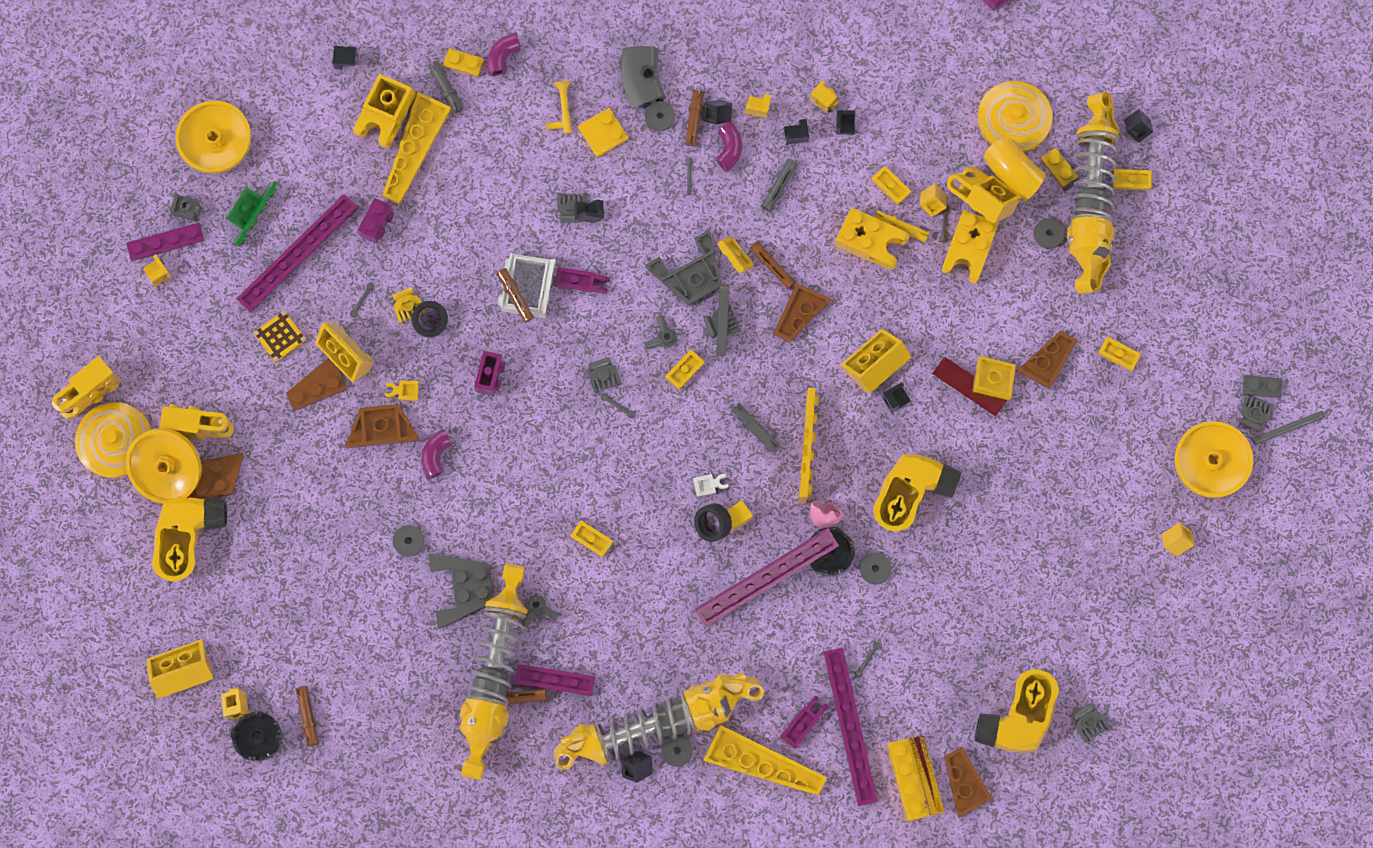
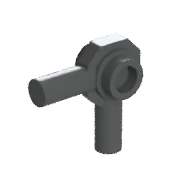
[644,315,678,350]
[521,595,559,628]

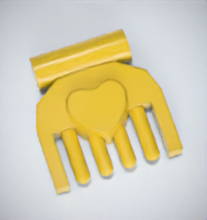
[392,287,426,324]

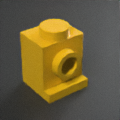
[810,80,840,113]
[221,688,250,720]

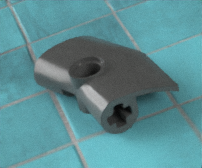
[621,46,666,110]

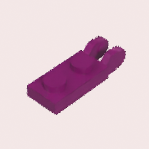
[555,267,610,294]
[780,695,828,749]

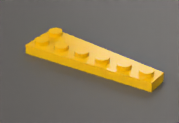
[382,92,451,205]
[798,388,819,504]
[703,725,827,796]

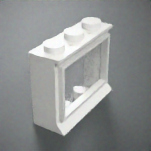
[498,253,556,318]

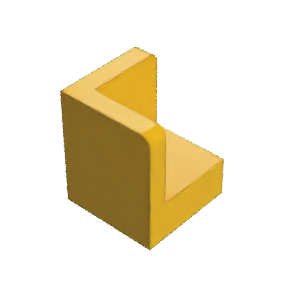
[745,94,771,118]
[920,183,947,217]
[143,254,171,287]
[727,501,753,532]
[1162,522,1195,556]

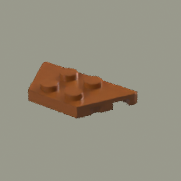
[345,404,420,449]
[189,453,244,499]

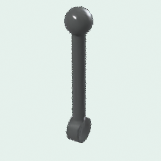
[686,158,693,195]
[939,205,950,243]
[350,283,374,317]
[601,393,635,418]
[855,642,880,677]

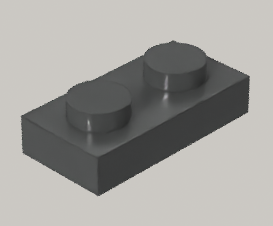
[1242,375,1282,398]

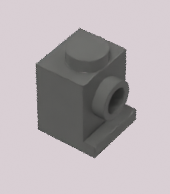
[170,193,201,221]

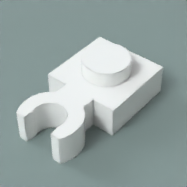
[693,474,728,498]

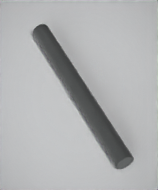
[1252,411,1325,445]

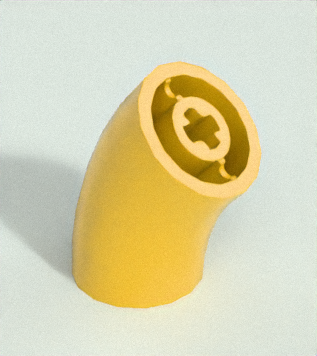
[983,138,1046,202]

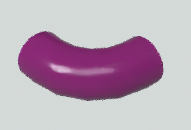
[487,32,521,77]
[715,121,743,173]
[421,429,452,480]

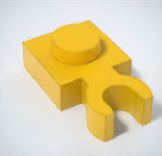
[385,381,419,401]

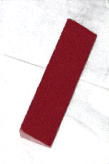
[932,357,1007,416]

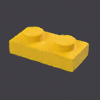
[443,48,484,77]
[1040,148,1078,188]
[871,166,911,206]
[1113,169,1151,191]
[717,236,754,274]
[1098,336,1141,372]
[665,350,705,390]
[570,520,613,558]

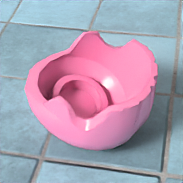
[810,500,844,528]

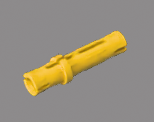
[875,210,929,243]

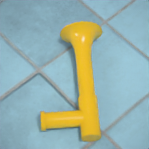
[546,81,572,134]

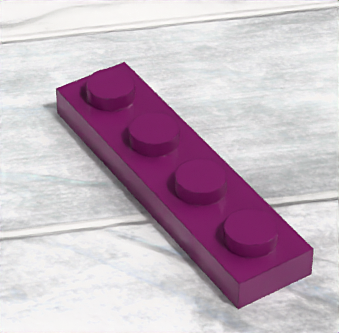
[126,222,205,262]
[514,664,595,696]

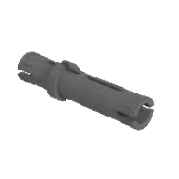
[428,61,464,113]
[761,159,798,212]
[731,403,779,452]

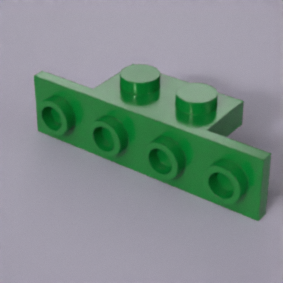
[225,181,277,247]

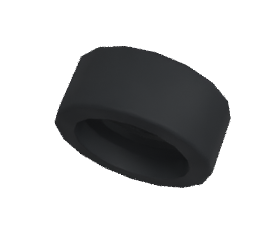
[411,301,448,338]
[694,503,732,542]

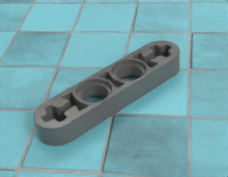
[716,284,729,356]

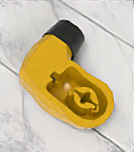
[873,454,962,532]
[152,497,228,582]
[974,669,1059,753]

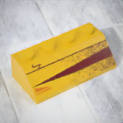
[886,736,945,822]

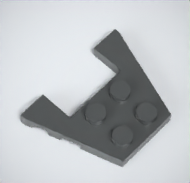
[645,230,721,306]
[429,554,493,629]

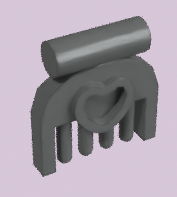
[557,192,586,223]
[703,304,741,338]
[588,357,622,393]
[1240,395,1274,432]
[1072,703,1110,743]

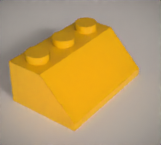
[315,321,373,383]
[840,329,911,394]
[146,639,214,699]

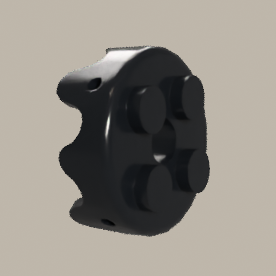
[809,527,855,577]
[231,711,282,762]

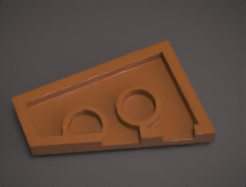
[773,284,831,343]
[1016,331,1077,390]
[286,358,347,411]
[944,746,992,818]

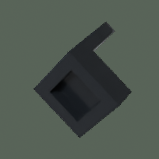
[332,46,358,70]
[703,100,732,125]
[1124,109,1153,143]
[836,110,856,135]
[784,119,809,145]
[575,199,604,223]
[882,382,910,413]
[621,751,653,783]

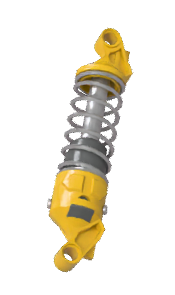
[1067,91,1120,295]
[459,563,528,780]
[553,672,764,770]

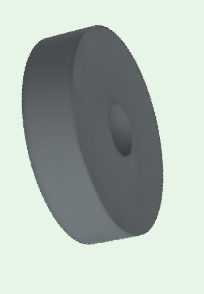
[645,101,675,131]
[1033,219,1064,249]
[393,525,424,557]
[860,553,891,585]
[661,735,693,767]

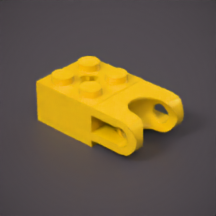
[353,73,417,149]
[947,166,1022,224]
[834,207,910,270]
[941,210,999,284]
[52,356,121,419]
[159,404,234,441]

